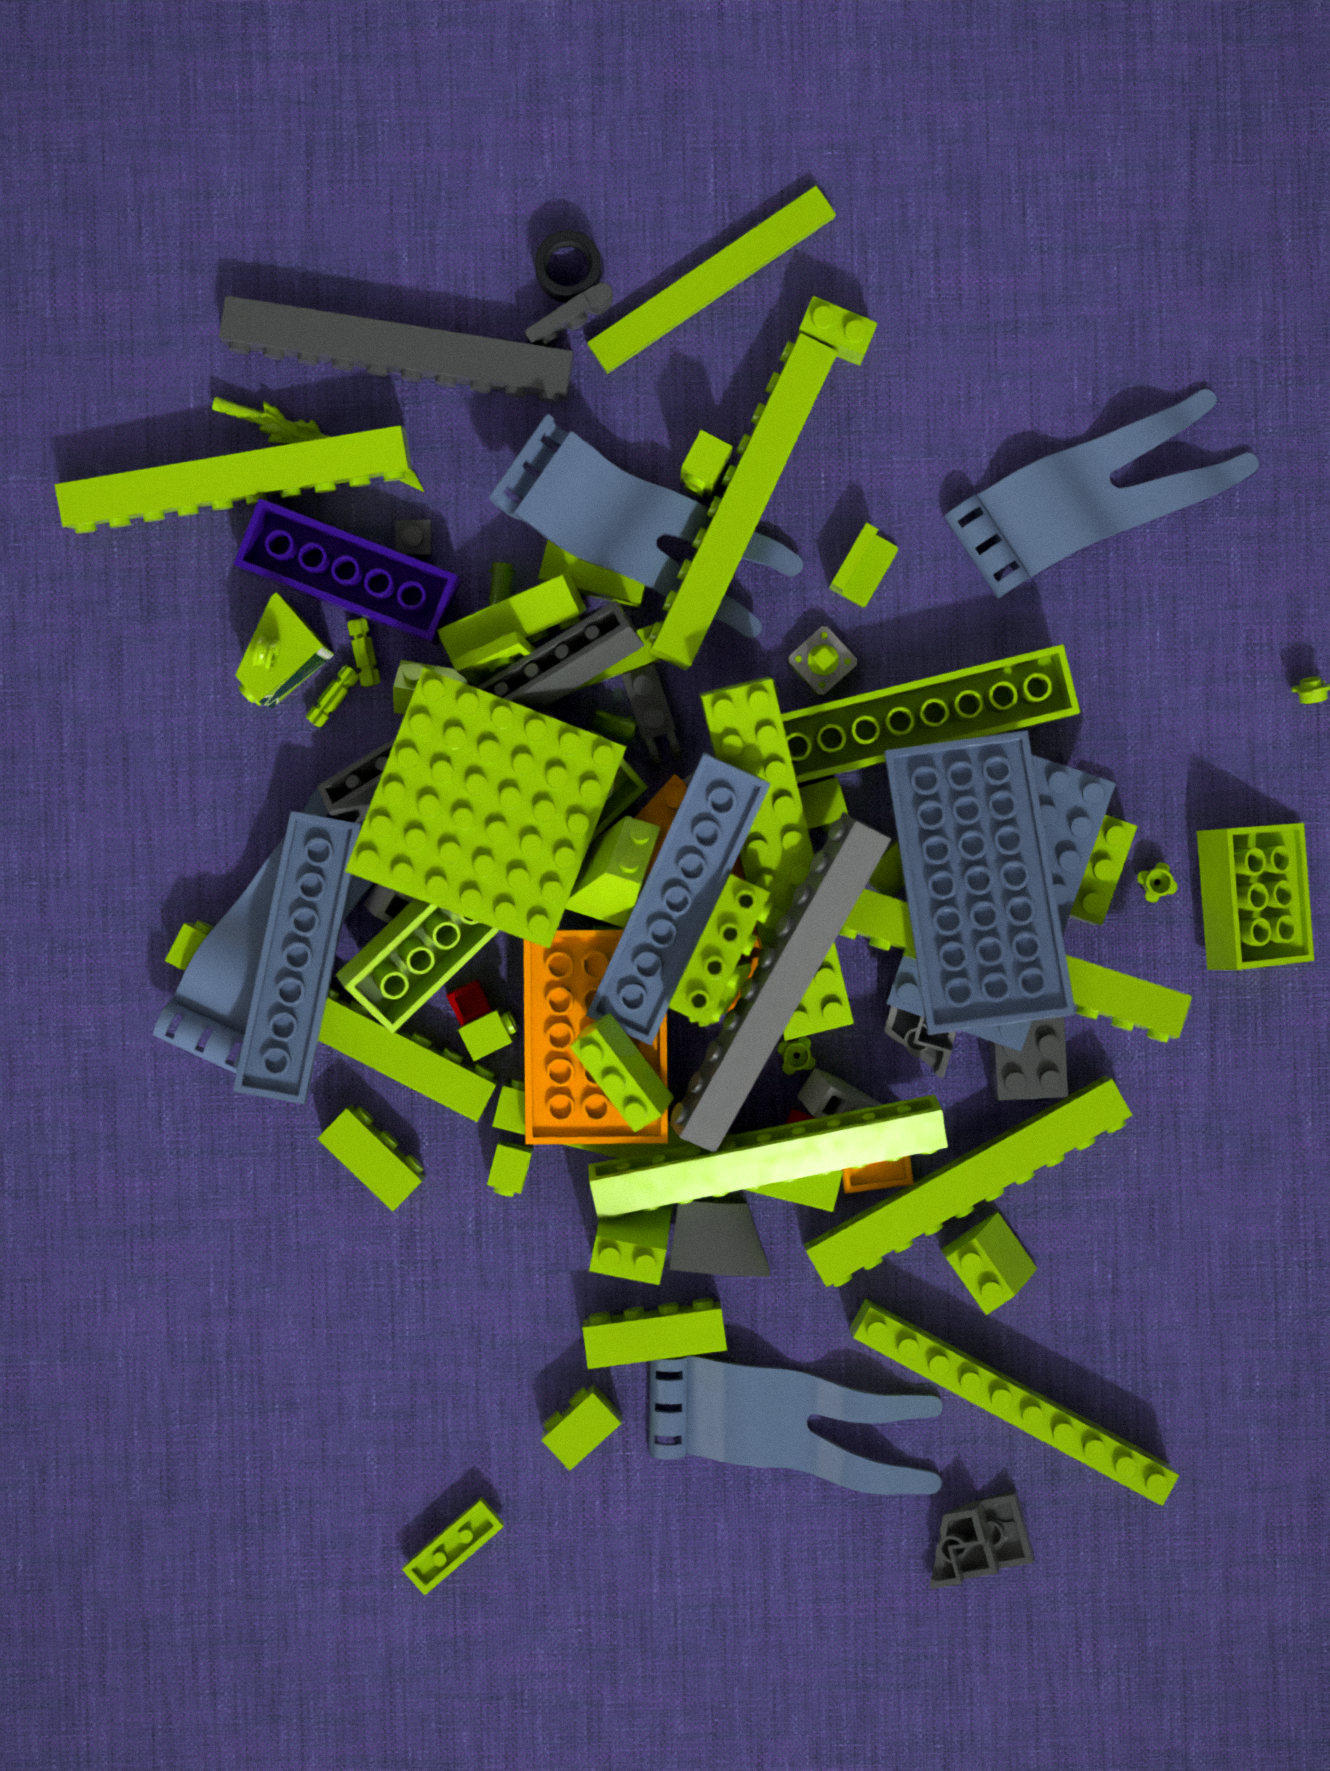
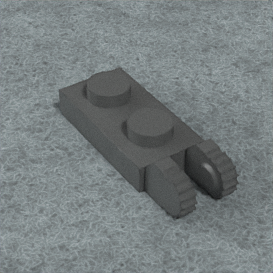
[525,282,613,347]
[621,664,682,767]

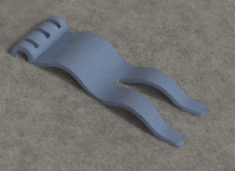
[944,389,1259,599]
[489,413,803,638]
[153,788,373,1074]
[649,1355,943,1495]

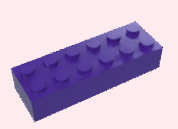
[234,498,461,646]

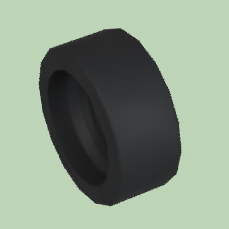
[535,230,602,303]

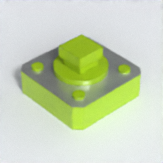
[788,626,857,696]

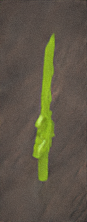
[212,396,424,492]

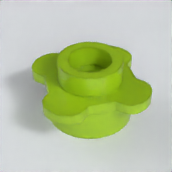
[1291,677,1330,704]
[1137,862,1178,903]
[778,1036,816,1075]

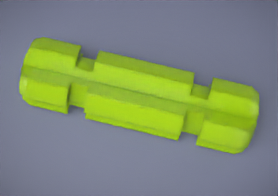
[347,618,381,687]
[306,665,359,727]

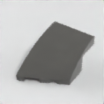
[884,1006,957,1078]
[669,1198,770,1277]
[930,1490,1035,1589]

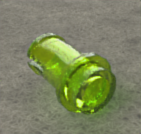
[488,562,516,605]
[591,708,638,743]

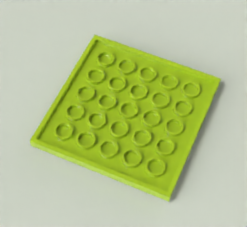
[345,667,626,949]

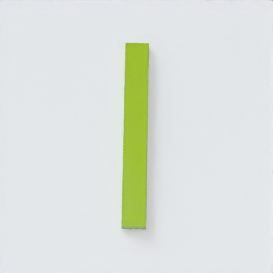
[587,186,836,374]

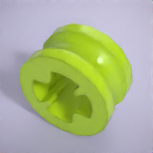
[252,635,281,671]

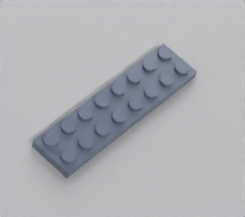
[586,753,771,1045]
[233,811,362,1104]

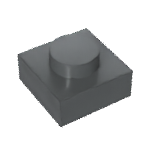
[396,520,432,557]

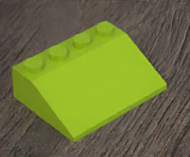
[1197,823,1314,970]

